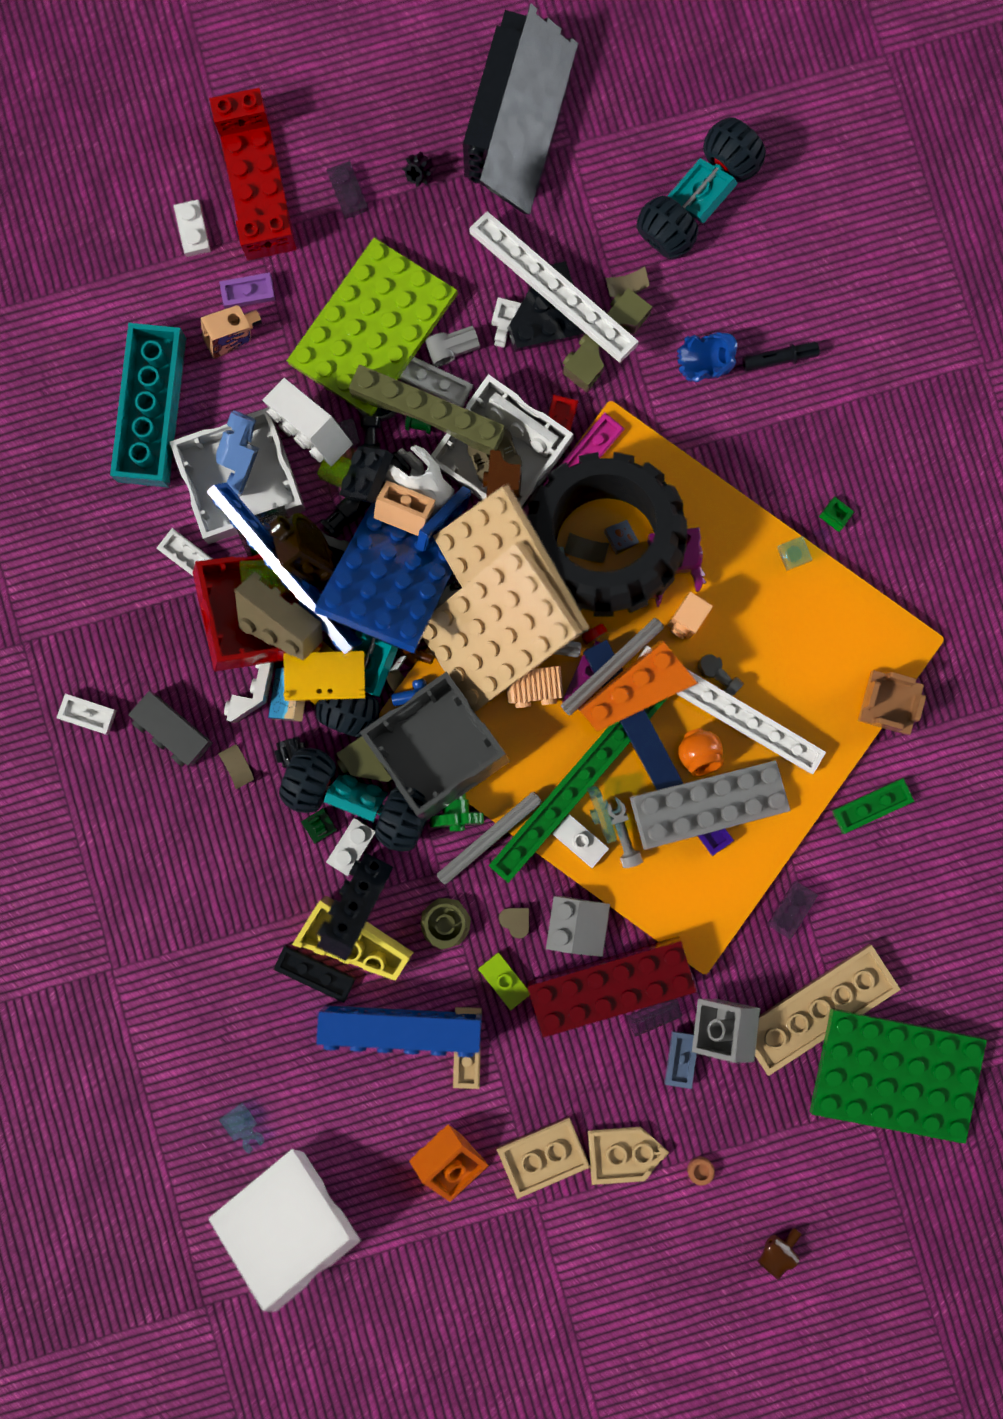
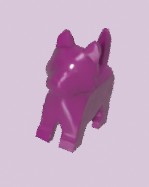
[647,527,706,607]

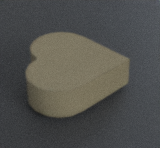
[499,907,529,939]

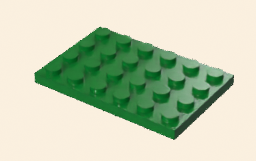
[809,1008,987,1144]

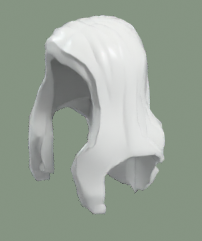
[384,445,454,516]

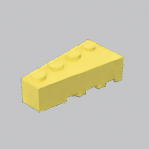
[292,896,414,981]

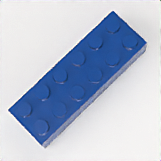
[316,1005,482,1057]

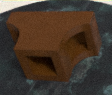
[483,450,522,498]

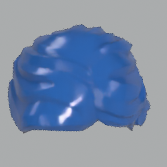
[677,332,737,382]

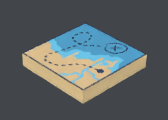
[268,667,305,722]

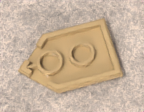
[588,1127,669,1185]

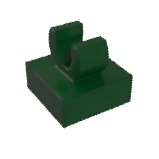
[301,808,338,844]

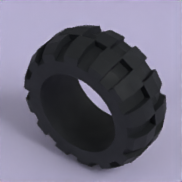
[527,452,687,617]

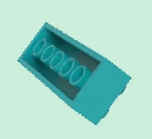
[110,323,186,488]

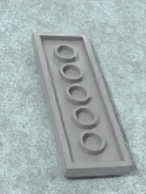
[630,760,791,850]

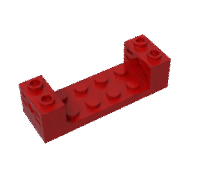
[209,87,297,261]

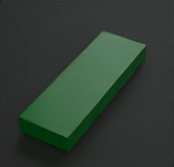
[831,778,915,834]

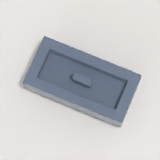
[664,1030,697,1089]

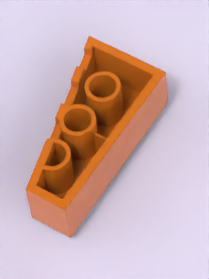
[578,641,697,731]

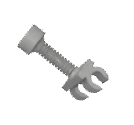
[604,796,643,868]

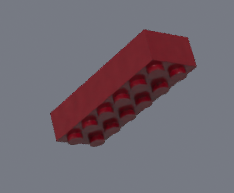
[527,936,697,1038]

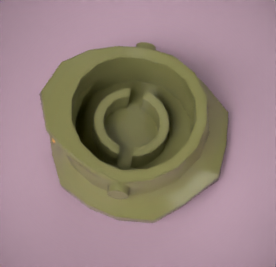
[420,898,471,950]

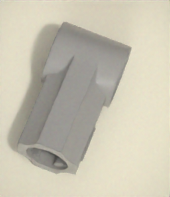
[425,325,480,367]

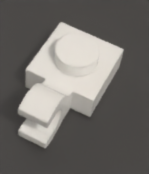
[492,297,521,348]

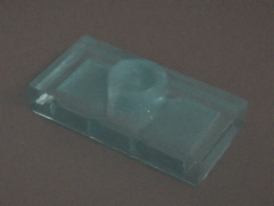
[587,786,617,843]

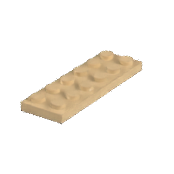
[755,944,901,1076]

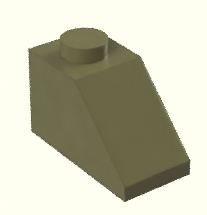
[336,737,393,783]

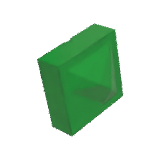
[819,496,854,532]

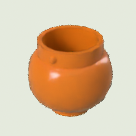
[678,728,724,777]

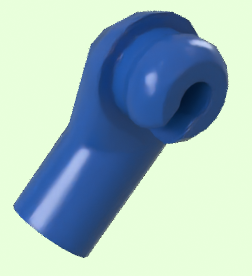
[391,679,426,706]

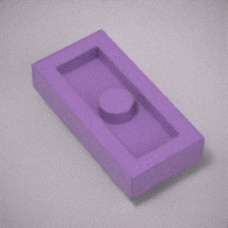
[219,272,275,309]

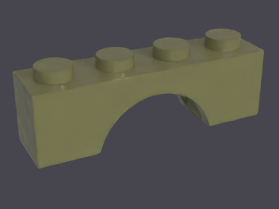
[563,288,652,392]

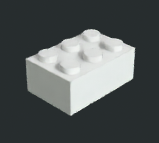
[263,378,353,467]

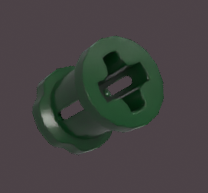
[405,416,433,435]

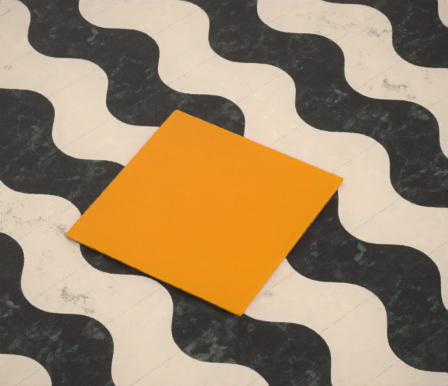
[379,401,944,974]

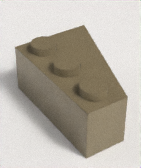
[235,572,323,661]

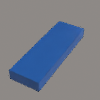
[416,486,471,552]

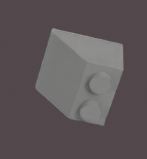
[546,896,610,957]

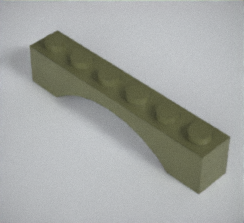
[349,364,505,455]

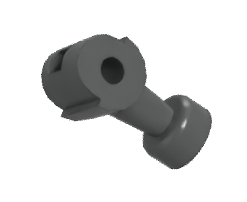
[698,654,744,696]

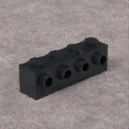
[317,853,394,961]

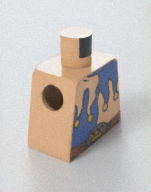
[201,305,262,359]

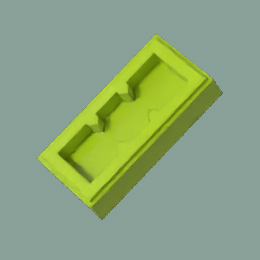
[478,952,530,1010]

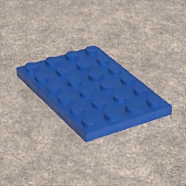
[314,501,453,653]

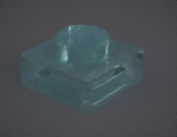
[777,536,813,571]

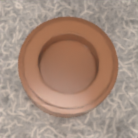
[687,1156,715,1186]

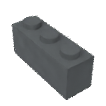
[128,691,213,767]

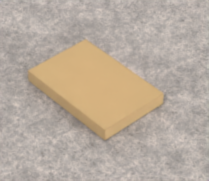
[497,1116,590,1199]

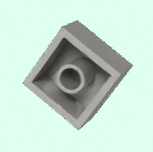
[692,999,760,1063]

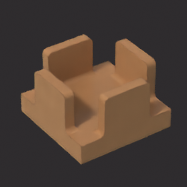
[858,670,926,735]

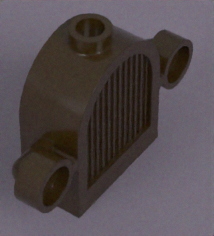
[269,513,343,588]

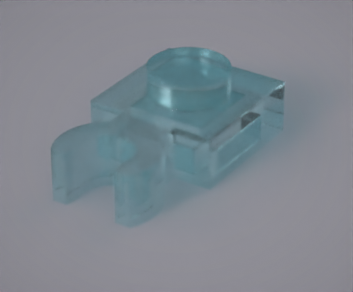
[219,1102,264,1154]

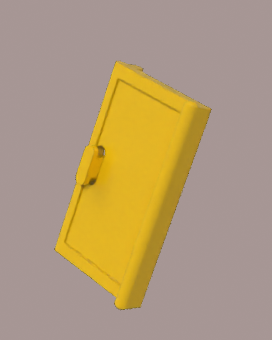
[283,651,366,701]

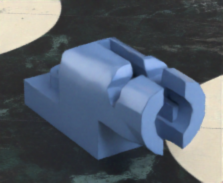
[216,411,259,497]

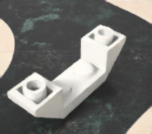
[224,662,275,723]

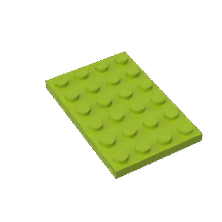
[286,238,458,416]

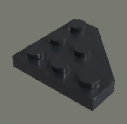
[507,261,585,352]

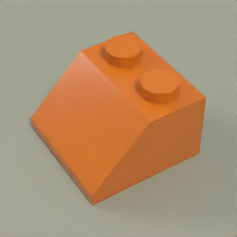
[409,1124,489,1202]

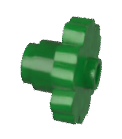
[430,793,484,832]

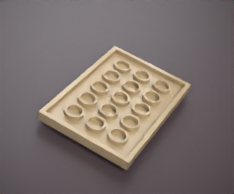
[433,485,589,632]
[422,541,583,712]

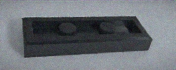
[273,945,356,1003]

